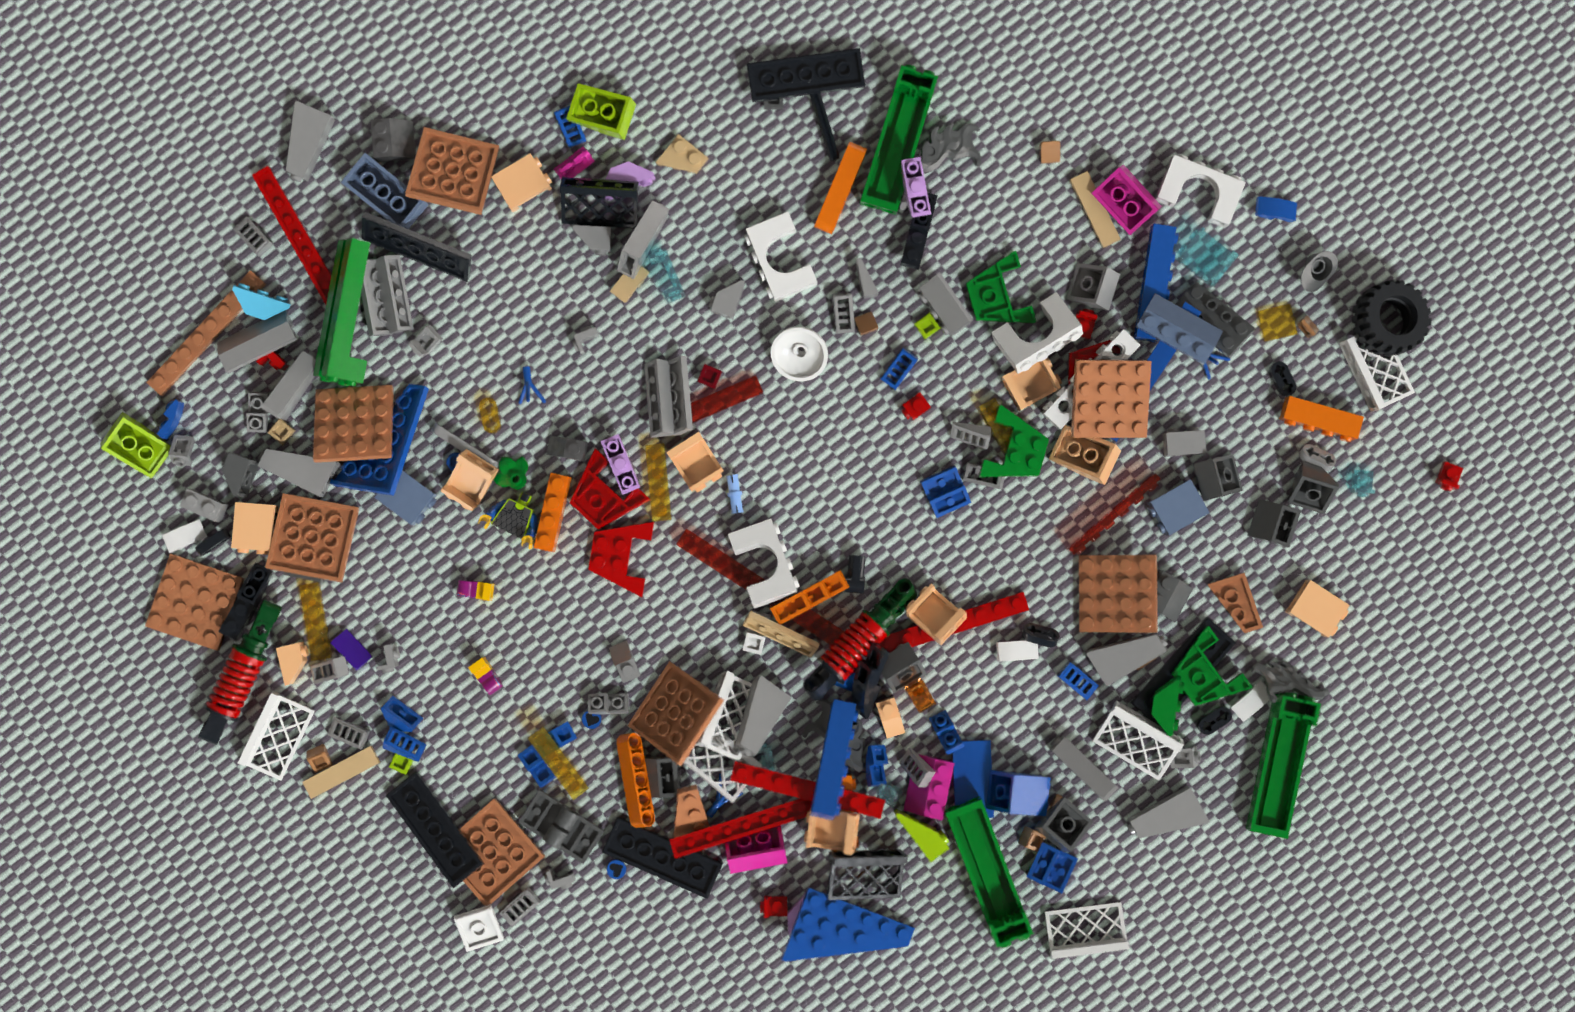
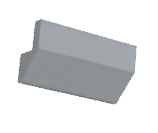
[361,255,414,336]
[217,310,297,374]
[644,355,693,438]

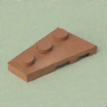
[1207,572,1263,633]
[673,784,710,838]

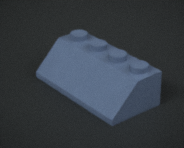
[1136,293,1223,365]

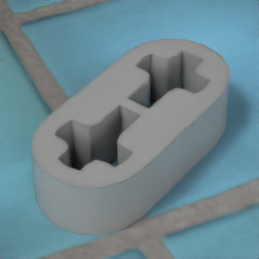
[1299,444,1336,472]

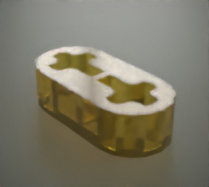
[479,397,501,434]

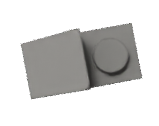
[609,640,641,683]

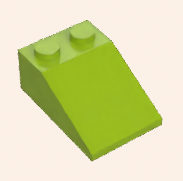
[566,83,636,140]
[100,412,171,479]
[894,809,950,862]

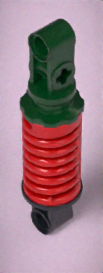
[803,578,917,700]
[198,599,282,745]

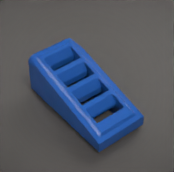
[554,106,587,148]
[880,347,919,390]
[1057,661,1099,700]
[383,727,427,762]

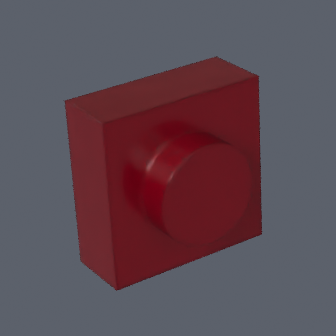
[697,364,722,389]

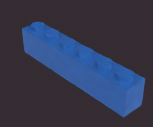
[1133,224,1179,342]
[810,699,858,821]

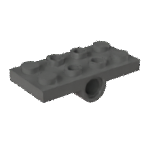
[1175,282,1255,358]
[518,789,605,864]

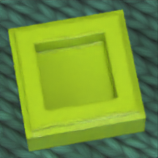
[914,313,940,340]
[389,753,414,775]

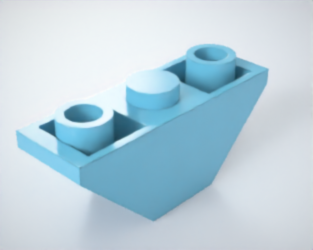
[232,283,291,320]

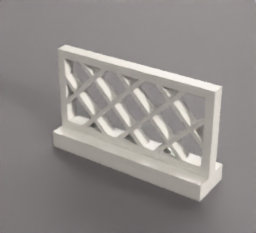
[1339,323,1415,412]
[695,671,752,762]
[238,691,315,781]
[1092,700,1184,780]
[684,729,763,803]
[1044,902,1129,959]

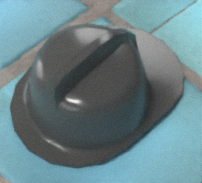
[1301,251,1338,292]

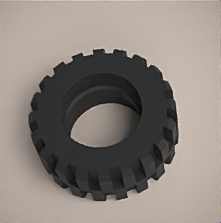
[1351,280,1432,356]

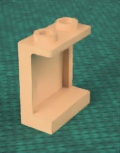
[491,153,552,212]
[1001,357,1062,411]
[666,432,724,493]
[441,449,499,511]
[231,502,278,555]
[1285,580,1350,638]
[906,583,967,645]
[804,809,860,855]

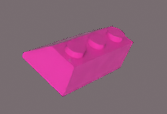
[1092,164,1162,235]
[903,754,954,820]
[725,825,787,874]

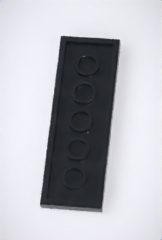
[747,48,866,103]
[362,212,472,282]
[1130,617,1236,725]
[386,771,485,888]
[602,816,723,899]

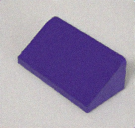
[330,629,373,670]

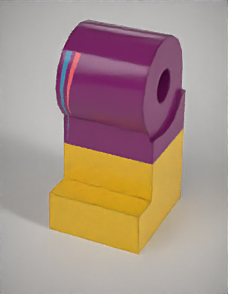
[456,580,494,601]
[468,657,503,695]

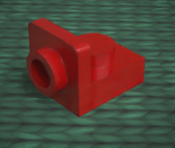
[1076,309,1098,339]
[256,351,290,371]
[901,392,931,421]
[1435,461,1463,492]
[760,896,787,918]

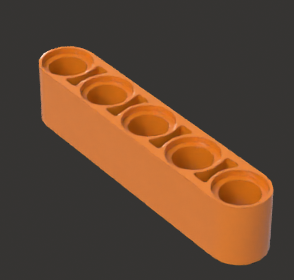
[814,142,867,234]
[616,733,655,828]

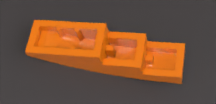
[770,570,850,625]

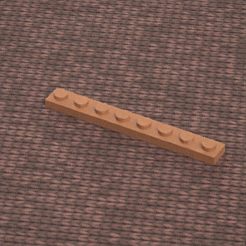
[146,270,266,396]

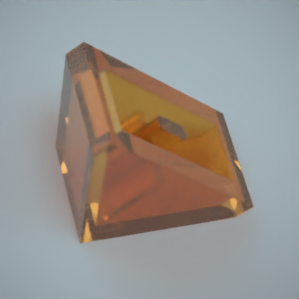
[905,678,936,713]

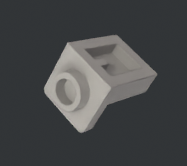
[168,435,195,467]
[1170,746,1201,768]

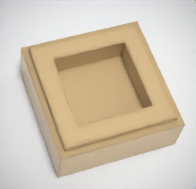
[267,419,296,445]

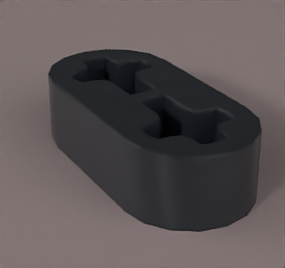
[1269,361,1297,396]
[195,528,231,557]
[1022,623,1060,647]
[1197,706,1232,735]

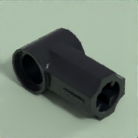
[844,555,865,594]

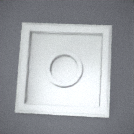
[454,904,504,952]

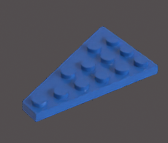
[330,384,429,496]
[781,887,915,962]

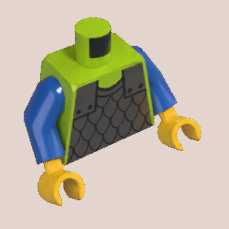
[478,492,538,549]

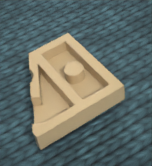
[656,134,708,174]

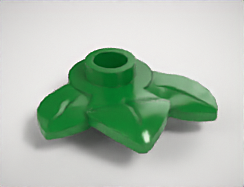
[493,456,528,490]

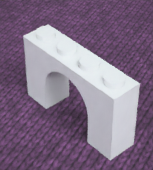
[1155,154,1246,228]
[744,212,817,302]
[991,292,1083,374]
[728,519,800,609]

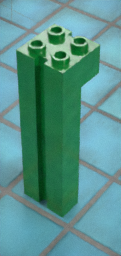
[860,64,938,215]
[313,238,370,386]
[1246,692,1321,839]
[944,796,1034,948]

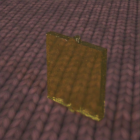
[1257,304,1298,342]

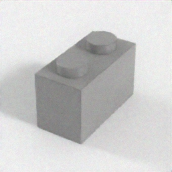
[1163,427,1206,457]
[180,489,228,522]

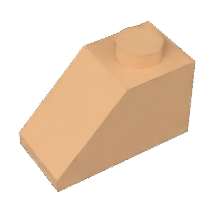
[276,642,309,686]
[875,696,905,739]

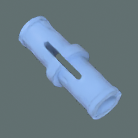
[726,474,744,514]

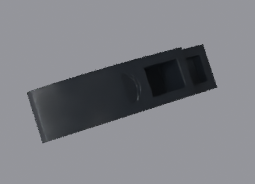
[900,193,938,270]
[218,563,273,641]
[852,643,889,719]

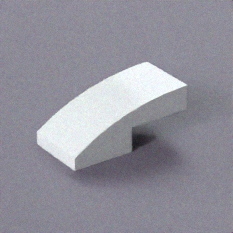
[162,519,207,553]
[743,611,771,655]
[996,640,1039,662]
[1231,680,1270,722]

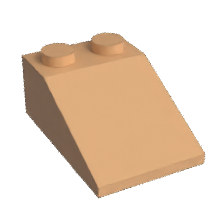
[1049,425,1121,485]

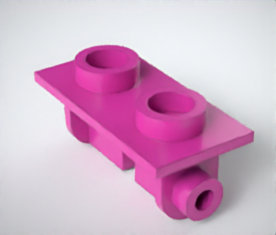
[553,146,595,179]

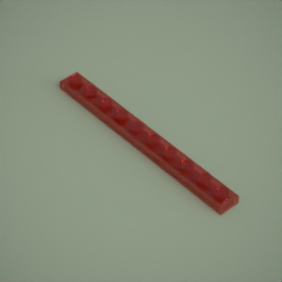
[676,528,844,645]

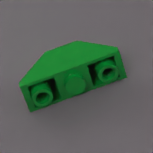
[1152,675,1184,737]

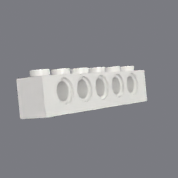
[1042,329,1140,430]

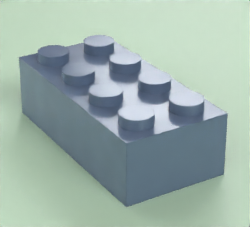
[341,153,428,229]

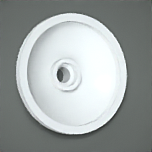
[771,326,828,381]

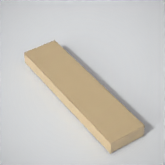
[1070,171,1121,248]
[742,611,820,658]
[302,745,380,799]

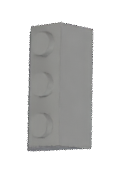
[918,272,973,337]

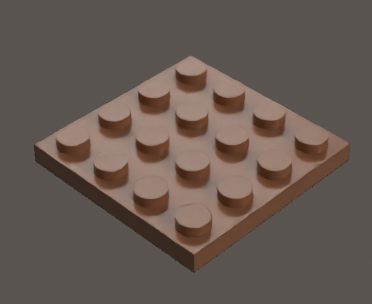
[405,127,499,215]
[1071,360,1151,438]
[313,385,394,463]
[265,493,359,583]
[145,554,245,651]
[1079,555,1158,633]
[627,661,724,766]
[460,798,545,906]

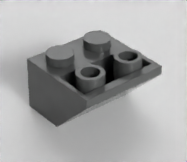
[1247,499,1301,548]
[645,755,681,798]

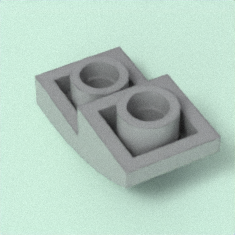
[246,392,269,433]
[588,693,629,714]

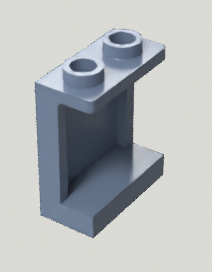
[374,470,437,525]
[1147,479,1210,536]

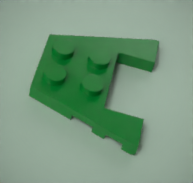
[965,251,1037,324]
[978,405,1049,478]
[1171,626,1253,706]

